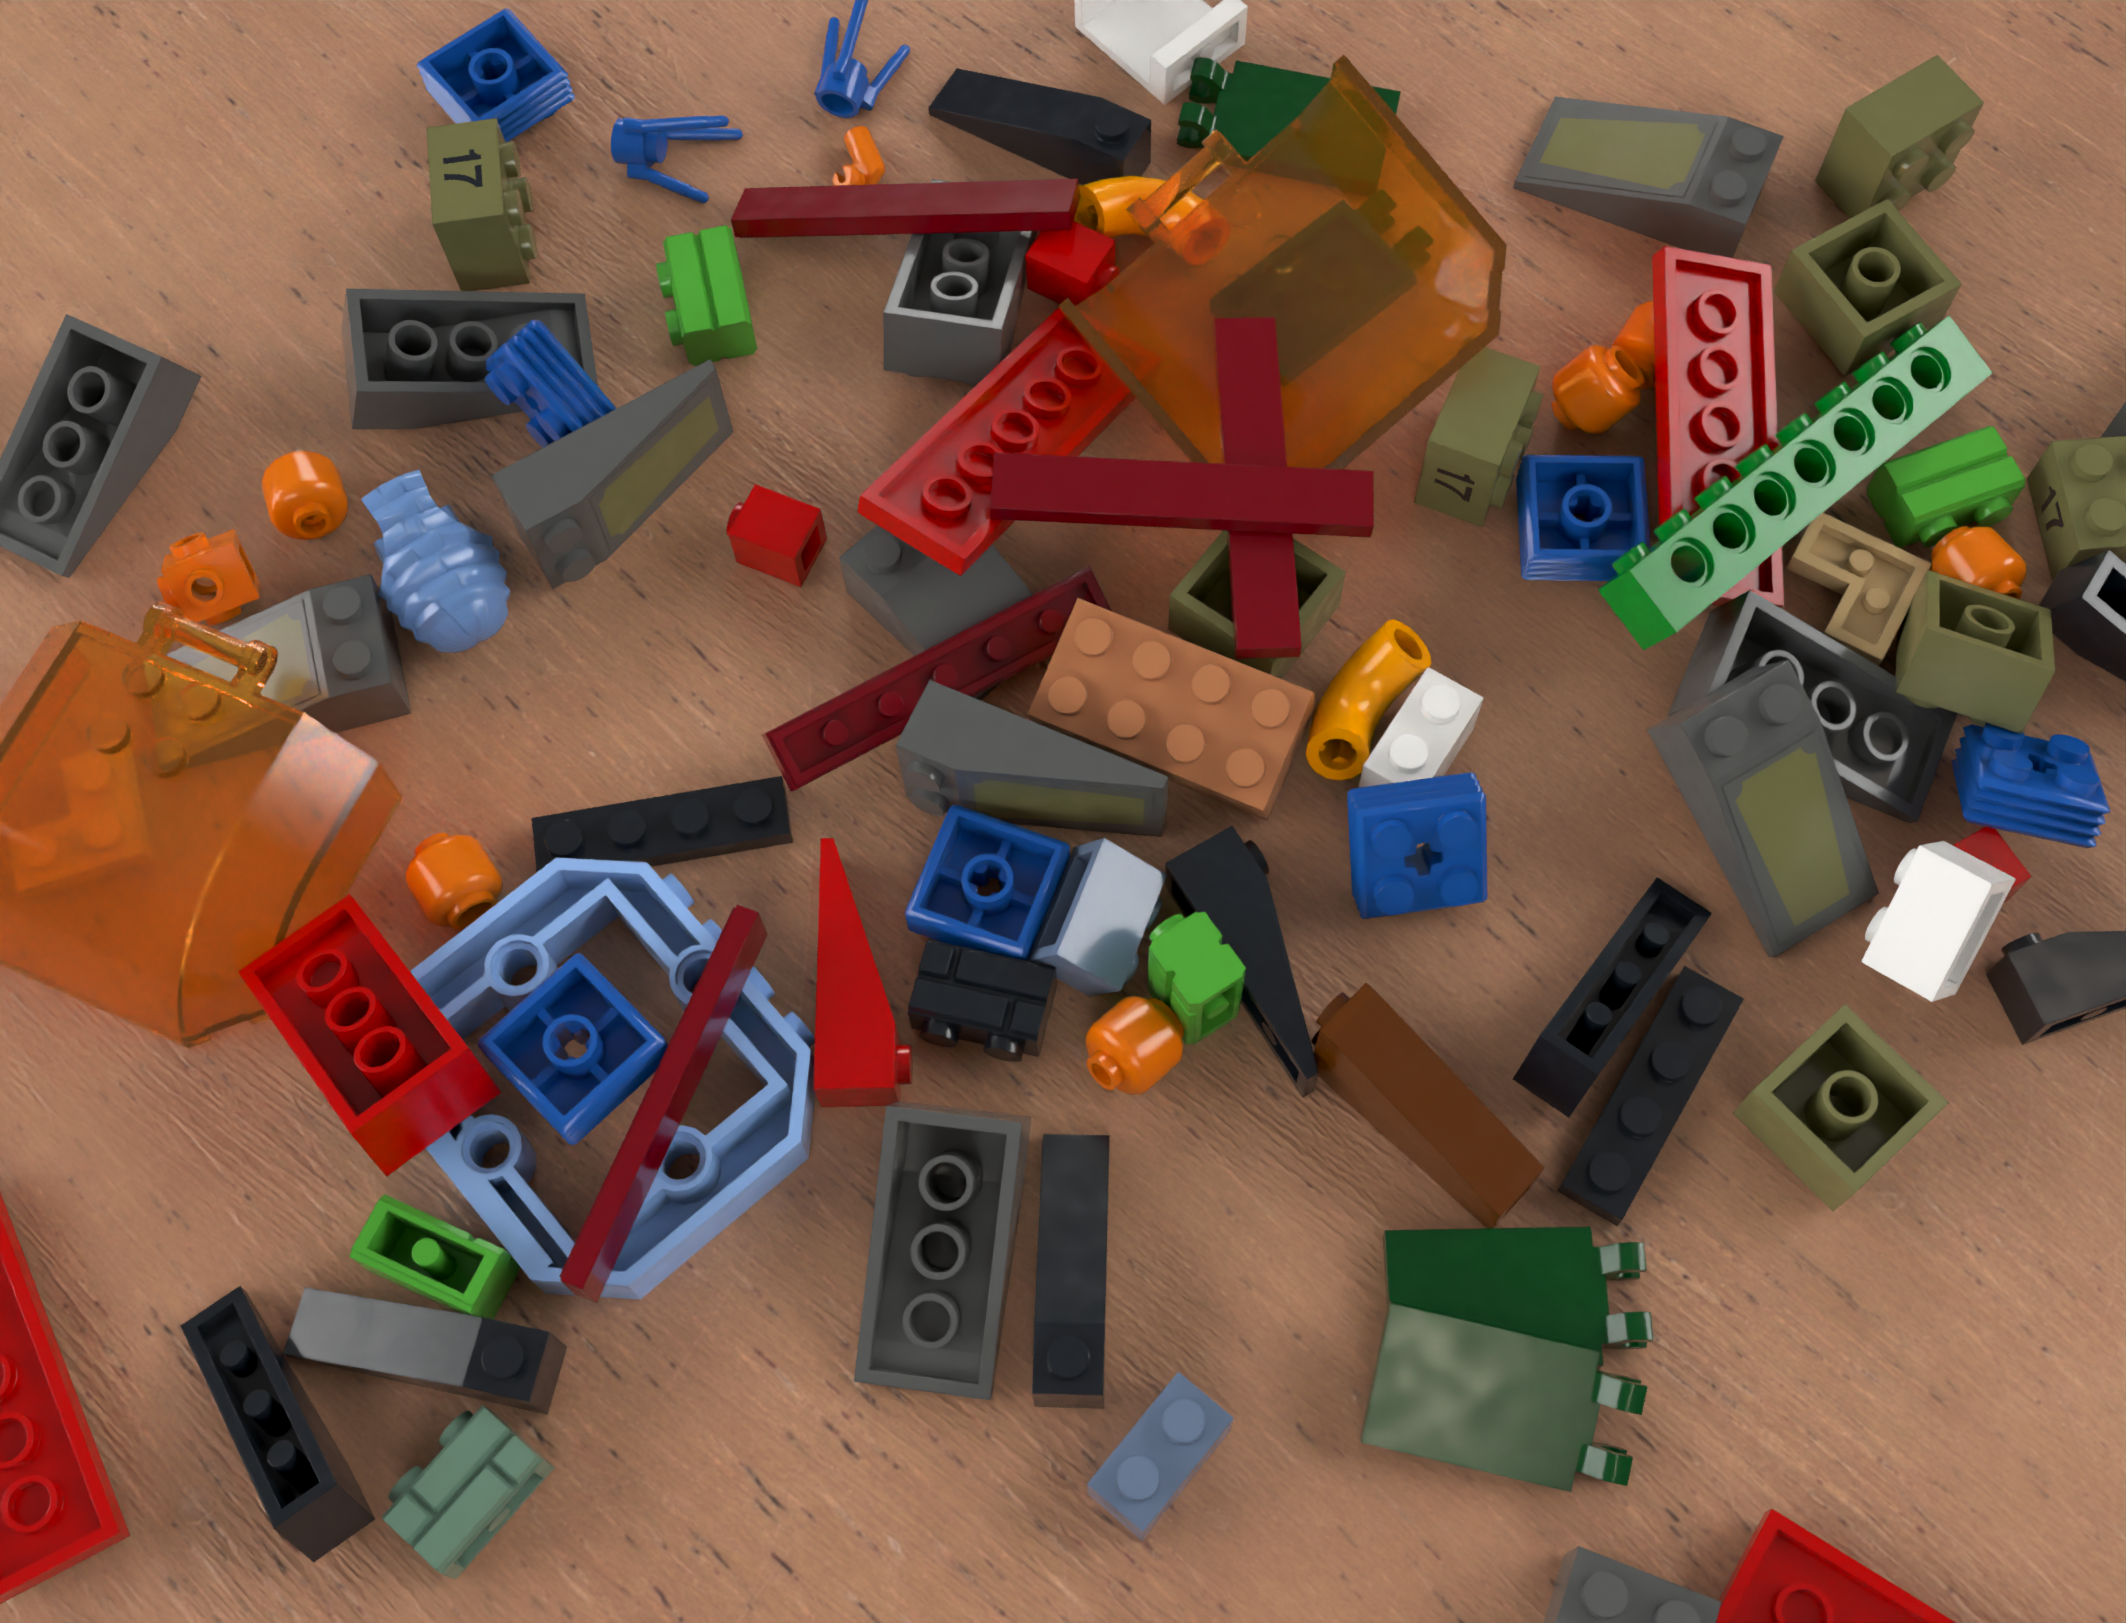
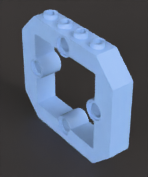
[410,858,815,1299]

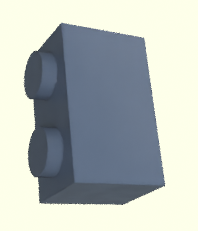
[1026,838,1167,997]
[1087,1372,1234,1541]

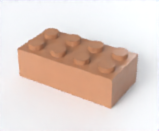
[1028,598,1316,821]

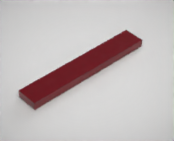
[731,179,1081,238]
[1213,317,1302,659]
[990,453,1374,537]
[762,566,1112,791]
[559,904,768,1303]

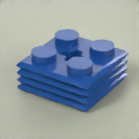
[417,8,575,142]
[484,320,616,447]
[1516,455,1651,581]
[1951,723,2111,849]
[1347,772,1488,919]
[905,804,1070,961]
[478,953,668,1145]

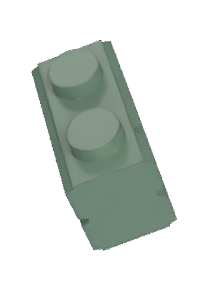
[382,1405,554,1580]

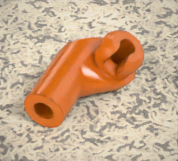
[832,126,885,186]

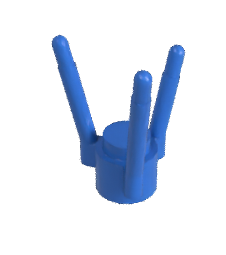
[814,0,910,118]
[611,115,743,203]

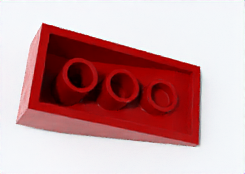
[238,894,501,1177]

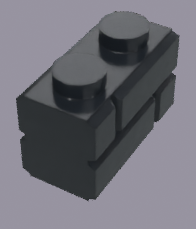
[908,939,1057,1062]

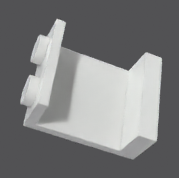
[1074,0,1248,105]

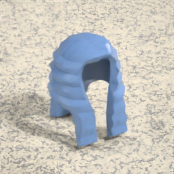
[361,470,510,653]

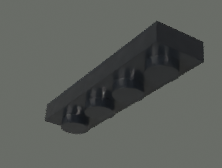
[531,776,793,872]
[1557,966,1744,1226]

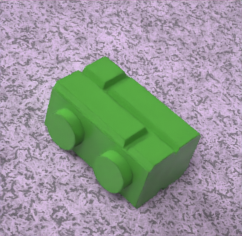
[656,225,758,366]
[1866,426,2025,548]
[1148,911,1246,1045]
[349,1194,520,1319]

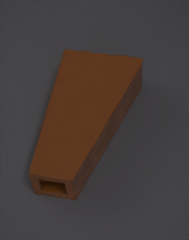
[1311,983,1545,1228]

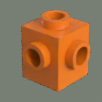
[156,529,261,626]

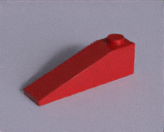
[814,838,913,1107]

